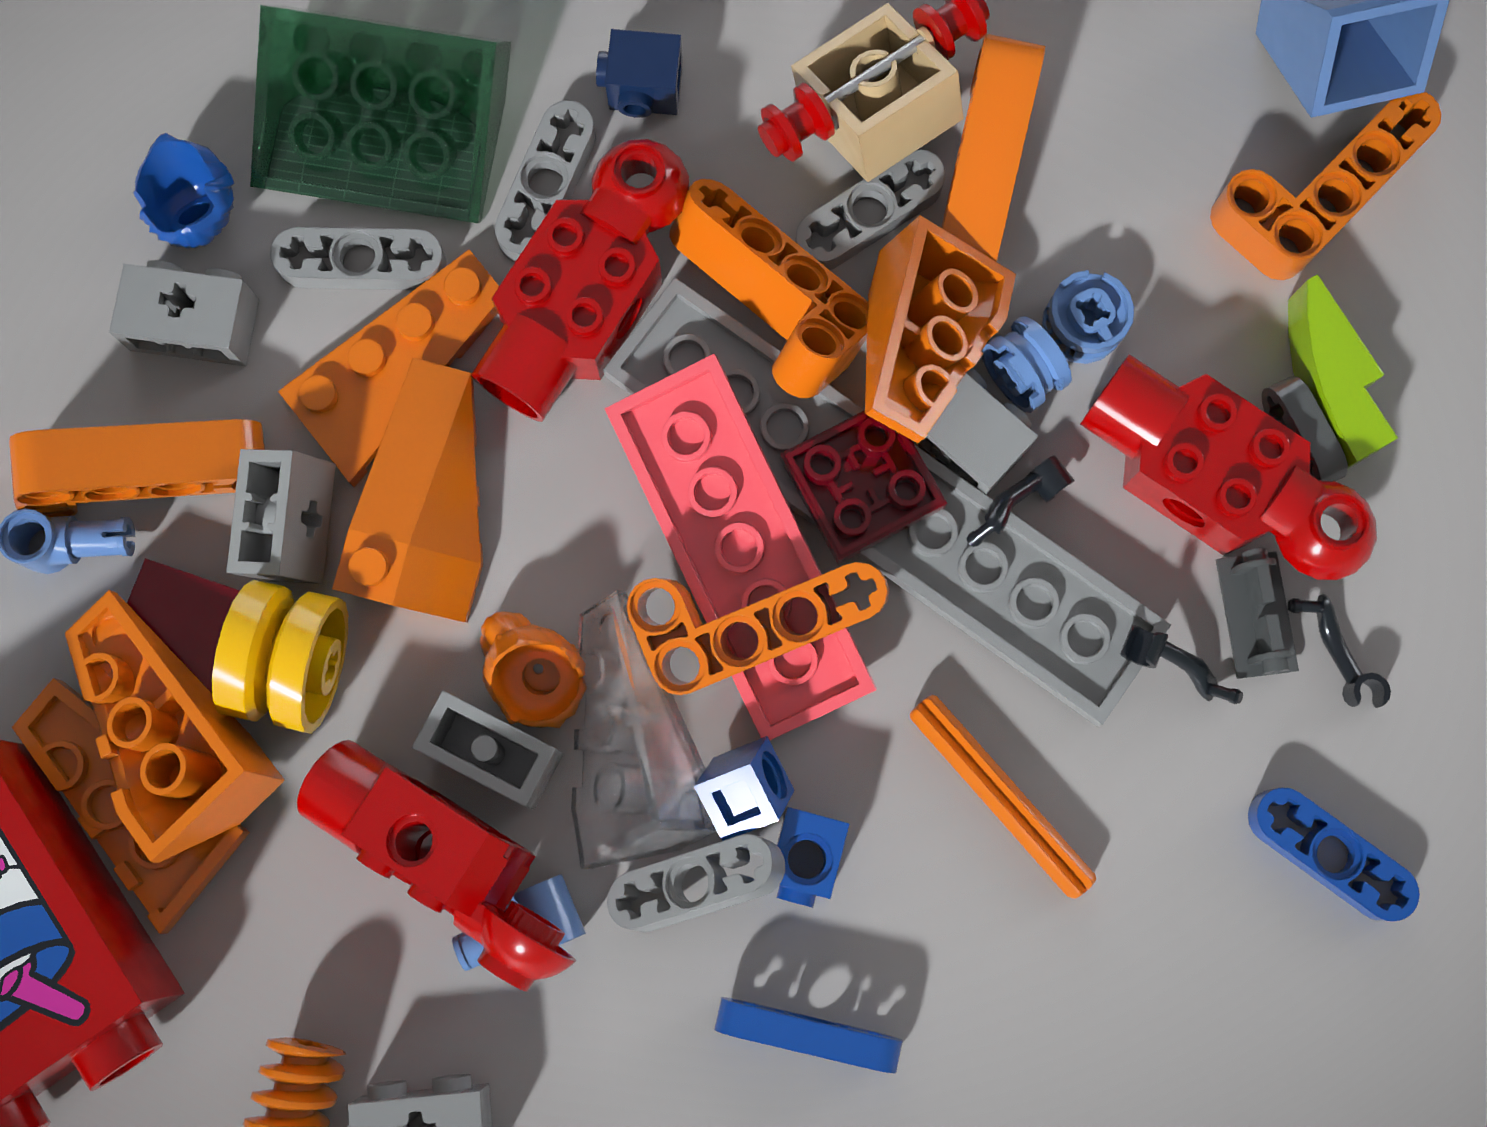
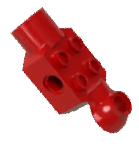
[471,139,690,422]
[1080,354,1377,580]
[297,740,576,992]

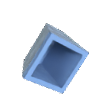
[1255,0,1450,118]

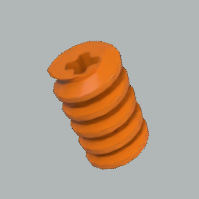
[243,1037,346,1127]

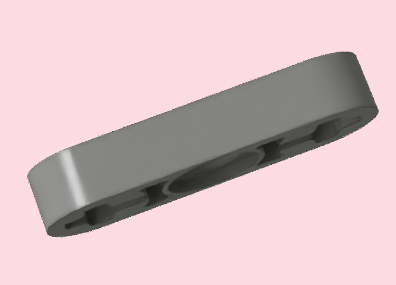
[495,101,596,262]
[795,149,945,270]
[270,227,447,290]
[607,834,785,932]

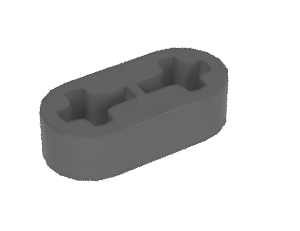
[1261,376,1348,481]

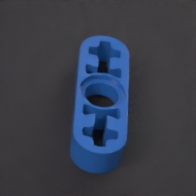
[1248,788,1420,921]
[714,997,903,1074]

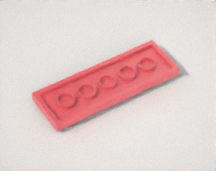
[604,354,877,740]

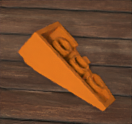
[865,215,1016,443]
[332,358,483,623]
[65,590,285,863]

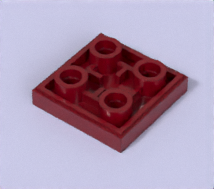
[780,410,948,564]
[127,558,240,693]

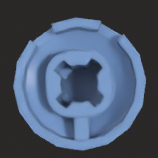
[1042,270,1134,364]
[981,316,1072,413]

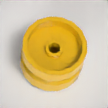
[212,580,349,734]

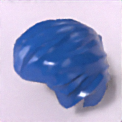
[133,133,235,249]

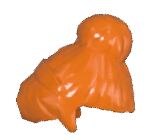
[480,611,587,728]

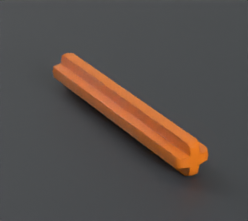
[910,694,1096,899]

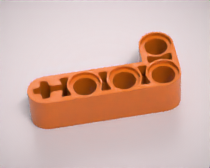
[941,34,1046,262]
[1210,92,1442,280]
[669,179,868,398]
[9,419,265,517]
[627,562,889,695]

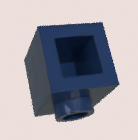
[596,29,683,118]

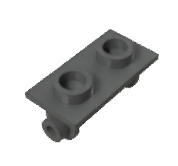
[1216,548,1299,679]

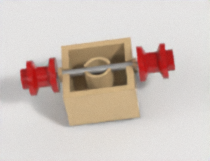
[758,0,990,182]

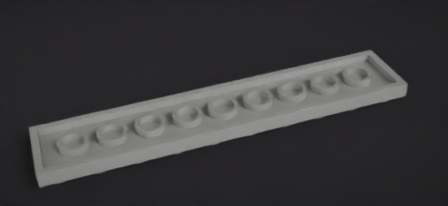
[603,277,1171,727]

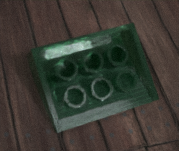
[250,5,511,223]

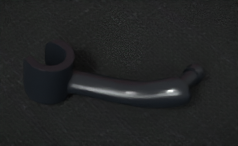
[966,455,1075,547]
[1288,594,1391,708]
[1120,625,1243,704]

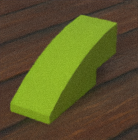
[1288,274,1398,469]

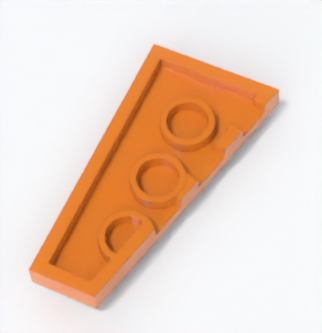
[278,249,499,488]
[12,678,250,934]

